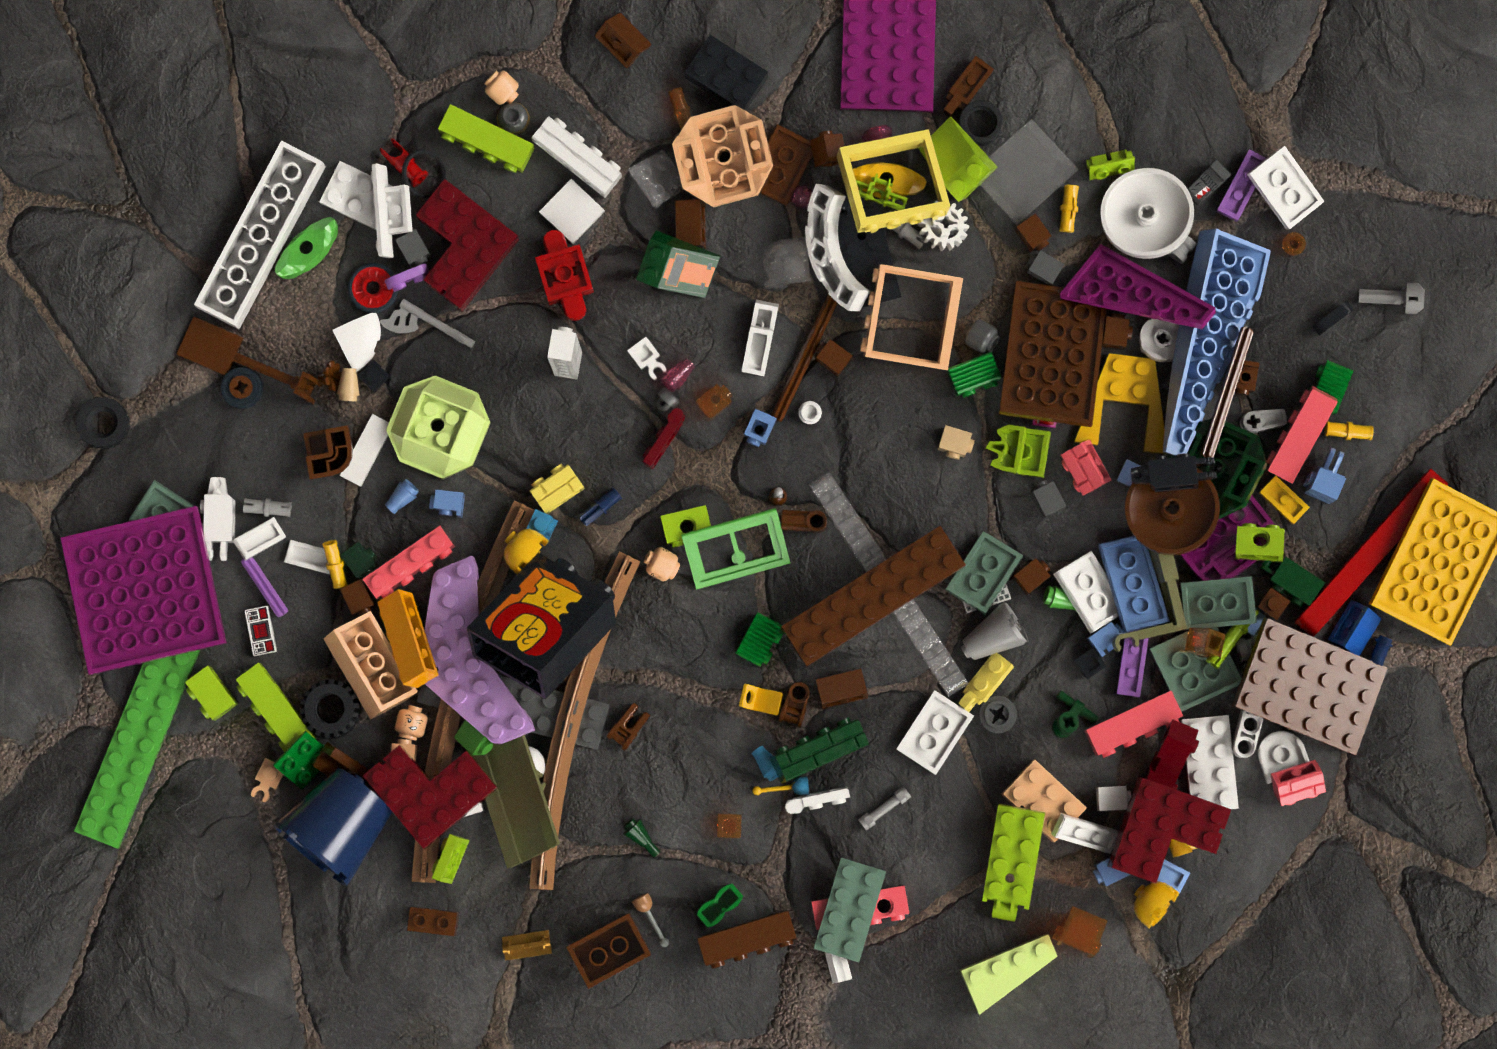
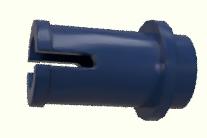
[1369,635,1393,666]

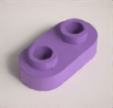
[385,263,430,292]

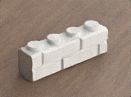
[532,117,622,198]

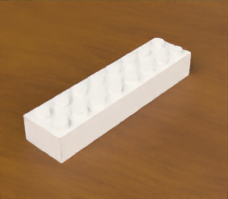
[194,141,326,329]

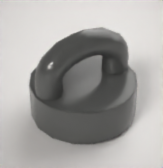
[657,387,680,412]

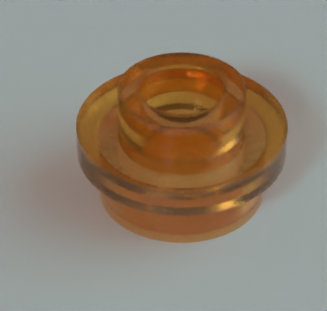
[1282,232,1306,256]

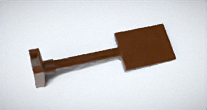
[177,317,323,405]

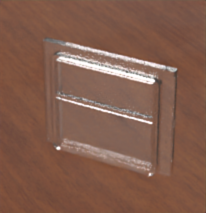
[980,119,1078,225]

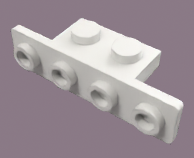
[371,163,412,258]

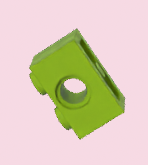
[661,505,711,548]
[1235,523,1285,562]

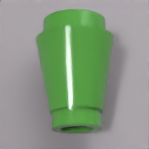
[1043,585,1075,611]

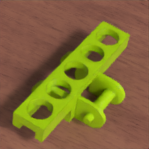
[856,174,908,210]

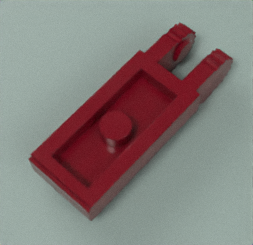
[643,408,686,469]

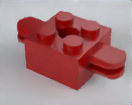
[535,230,594,321]

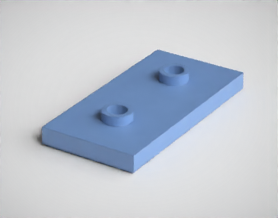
[1098,536,1170,633]

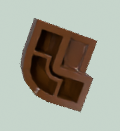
[303,425,353,479]

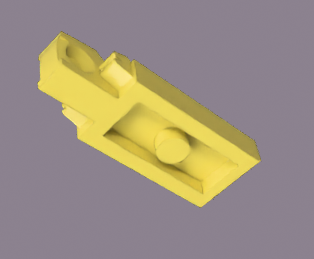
[958,653,1014,712]

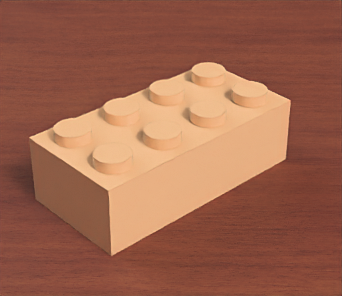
[324,611,418,720]

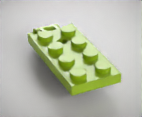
[982,804,1045,922]

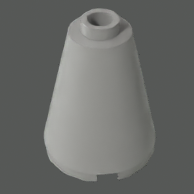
[961,602,1029,660]

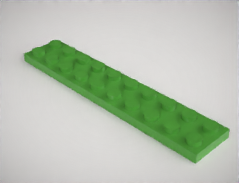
[74,650,200,849]

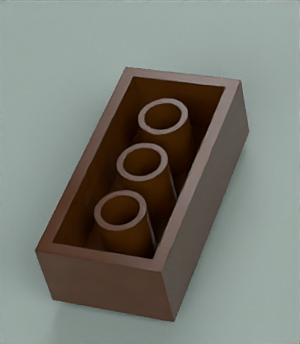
[697,910,797,969]

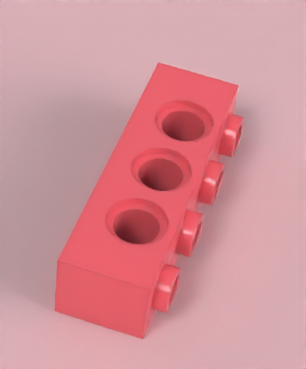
[811,885,909,930]

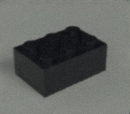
[685,35,768,111]

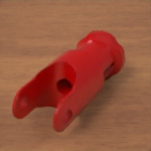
[379,138,429,187]

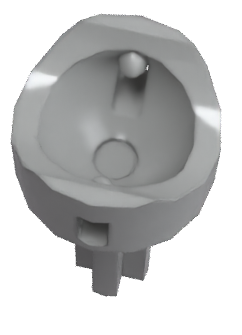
[1359,282,1425,314]

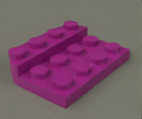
[1180,496,1274,581]

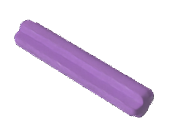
[241,557,288,617]

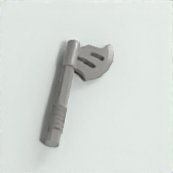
[380,299,475,348]

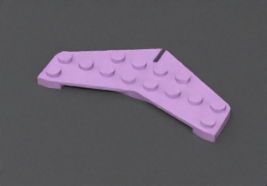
[424,556,535,744]

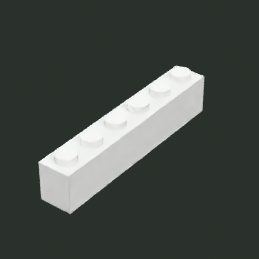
[547,327,582,380]

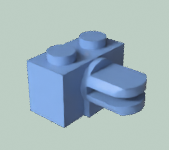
[1303,447,1346,504]

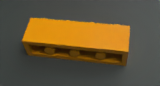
[377,589,439,688]

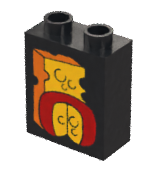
[467,553,617,699]

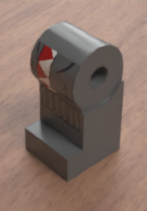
[1188,160,1231,205]

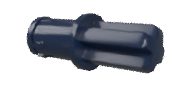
[579,488,622,526]

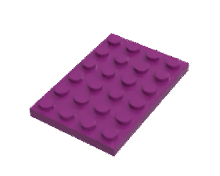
[840,0,936,113]

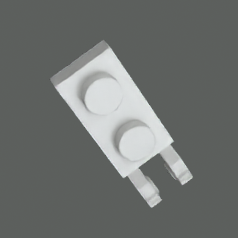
[785,786,850,814]

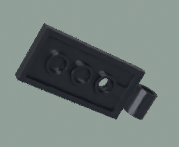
[838,195,902,308]

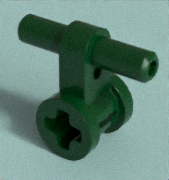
[1052,690,1098,738]

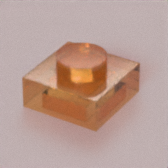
[717,814,742,838]

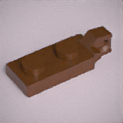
[943,56,994,117]

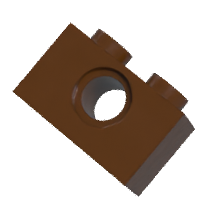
[407,906,459,936]

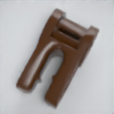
[606,702,650,751]

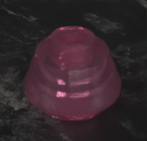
[862,125,892,142]

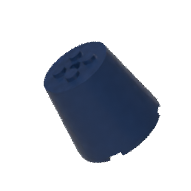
[273,767,392,886]

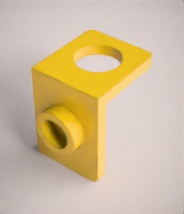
[739,684,783,715]

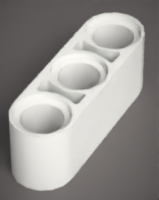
[1232,710,1263,758]

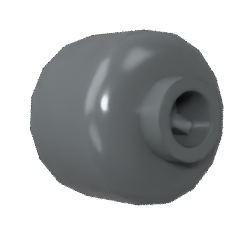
[963,319,999,354]

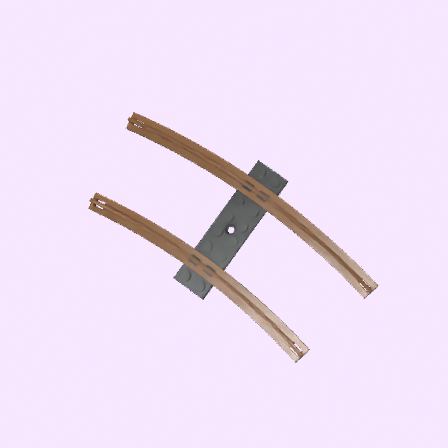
[412,500,640,890]

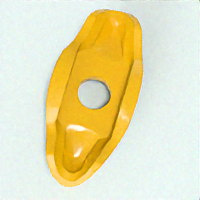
[853,162,927,199]

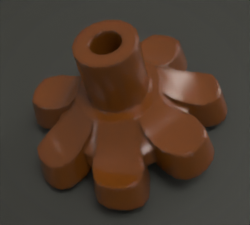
[318,360,342,391]

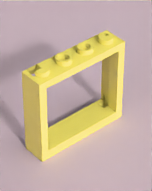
[837,129,951,233]

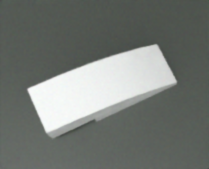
[742,300,779,376]

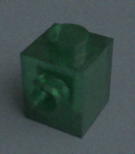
[340,542,378,579]

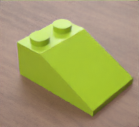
[918,117,998,202]

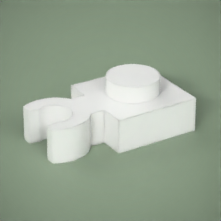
[627,337,667,380]

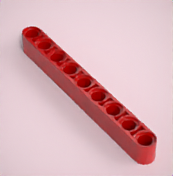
[1295,468,1448,637]

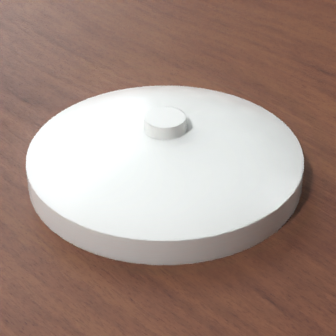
[1101,168,1194,259]

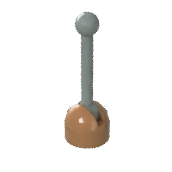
[632,893,669,947]

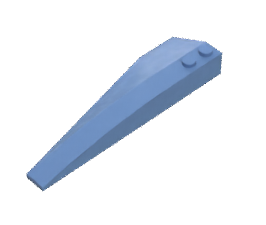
[1163,229,1271,457]

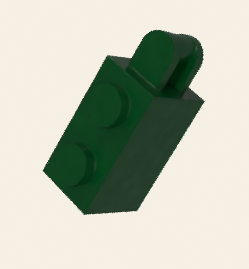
[1258,557,1325,608]

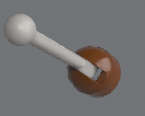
[769,487,787,506]

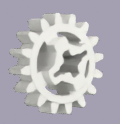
[918,201,969,251]

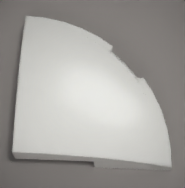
[333,313,381,373]

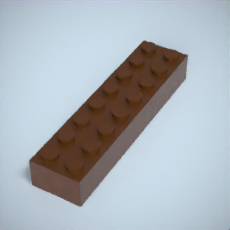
[781,525,966,667]

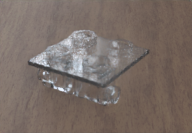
[628,150,684,209]

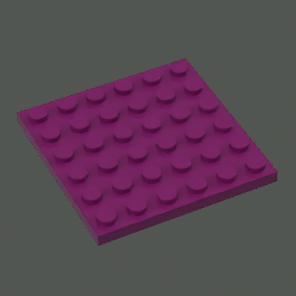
[61,506,227,675]

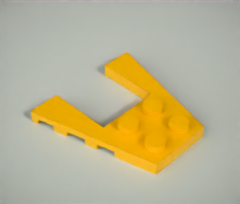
[1074,353,1166,454]

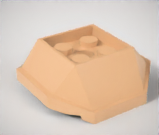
[672,105,773,207]

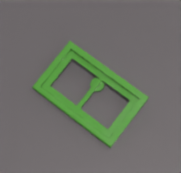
[681,508,790,590]

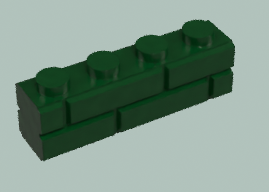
[770,718,869,784]

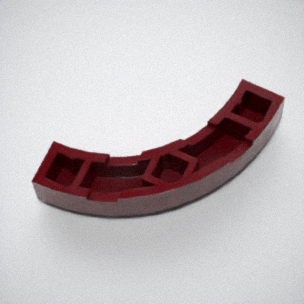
[1144,719,1199,790]

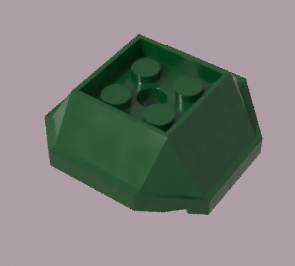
[1167,419,1267,520]

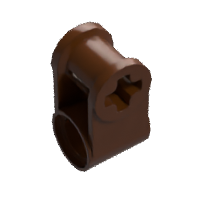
[778,682,810,728]

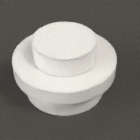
[798,401,822,425]

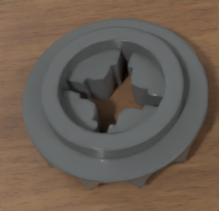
[979,696,1017,733]

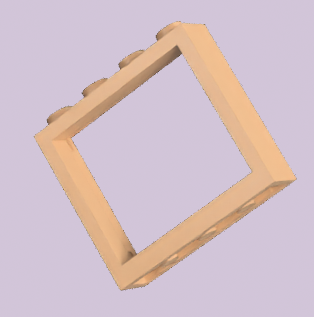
[860,264,963,370]

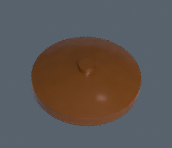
[1125,468,1220,555]

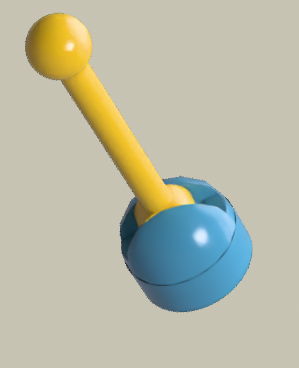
[752,776,809,796]

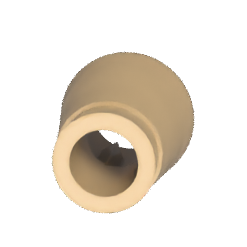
[337,368,360,401]

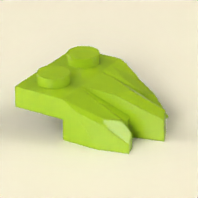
[986,425,1051,478]

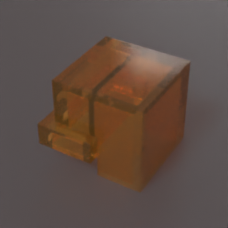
[1051,906,1107,959]

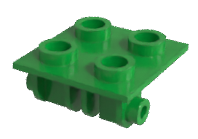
[273,731,324,790]

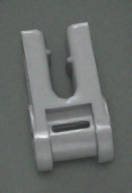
[1239,409,1287,434]

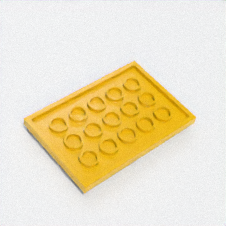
[1369,478,1497,646]

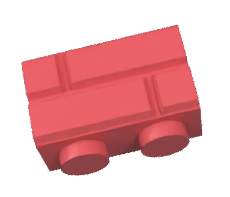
[1061,440,1112,496]
[1271,760,1326,806]

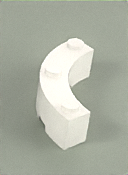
[805,184,870,311]

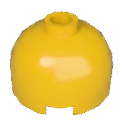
[504,529,549,574]
[1134,881,1179,929]

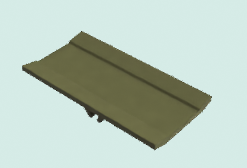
[472,735,560,869]

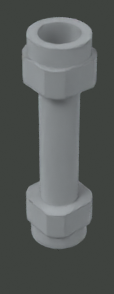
[858,786,911,831]

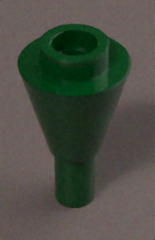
[623,818,660,857]

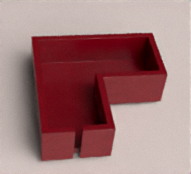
[416,179,519,312]
[363,745,498,849]
[1107,777,1231,883]

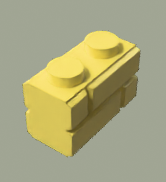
[529,464,585,514]

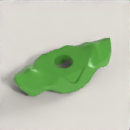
[275,217,338,279]

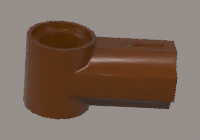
[781,510,828,534]

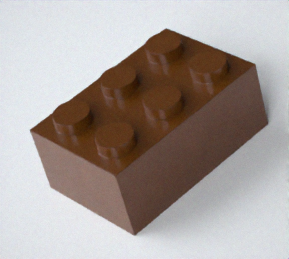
[566,912,652,989]

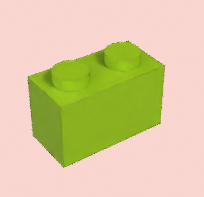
[185,666,238,721]

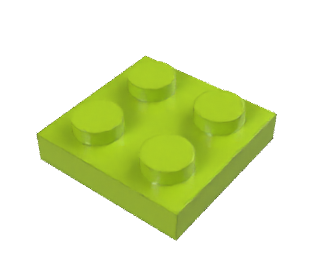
[432,834,470,884]

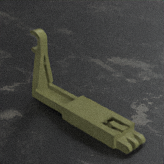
[1112,549,1187,652]

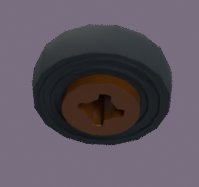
[221,367,263,409]

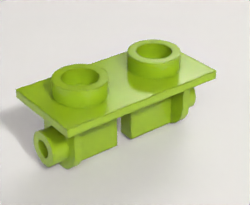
[1086,149,1135,180]

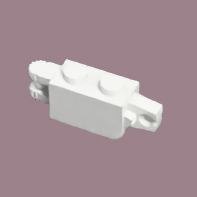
[200,477,236,561]

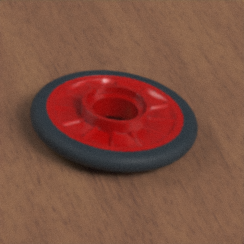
[348,263,398,313]

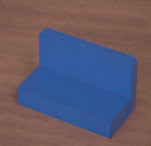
[1328,600,1381,656]

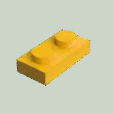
[1259,475,1310,525]

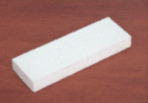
[340,414,389,487]
[1051,813,1119,854]

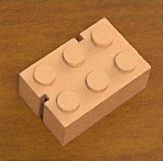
[1001,759,1087,842]

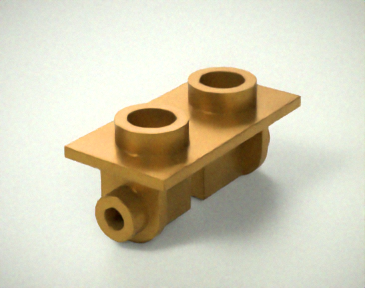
[502,930,552,961]

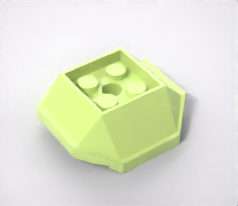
[386,376,491,479]

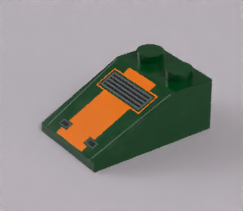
[636,230,721,298]

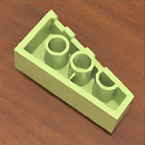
[959,934,1057,1015]

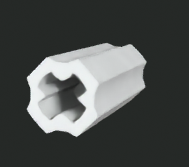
[825,952,852,984]

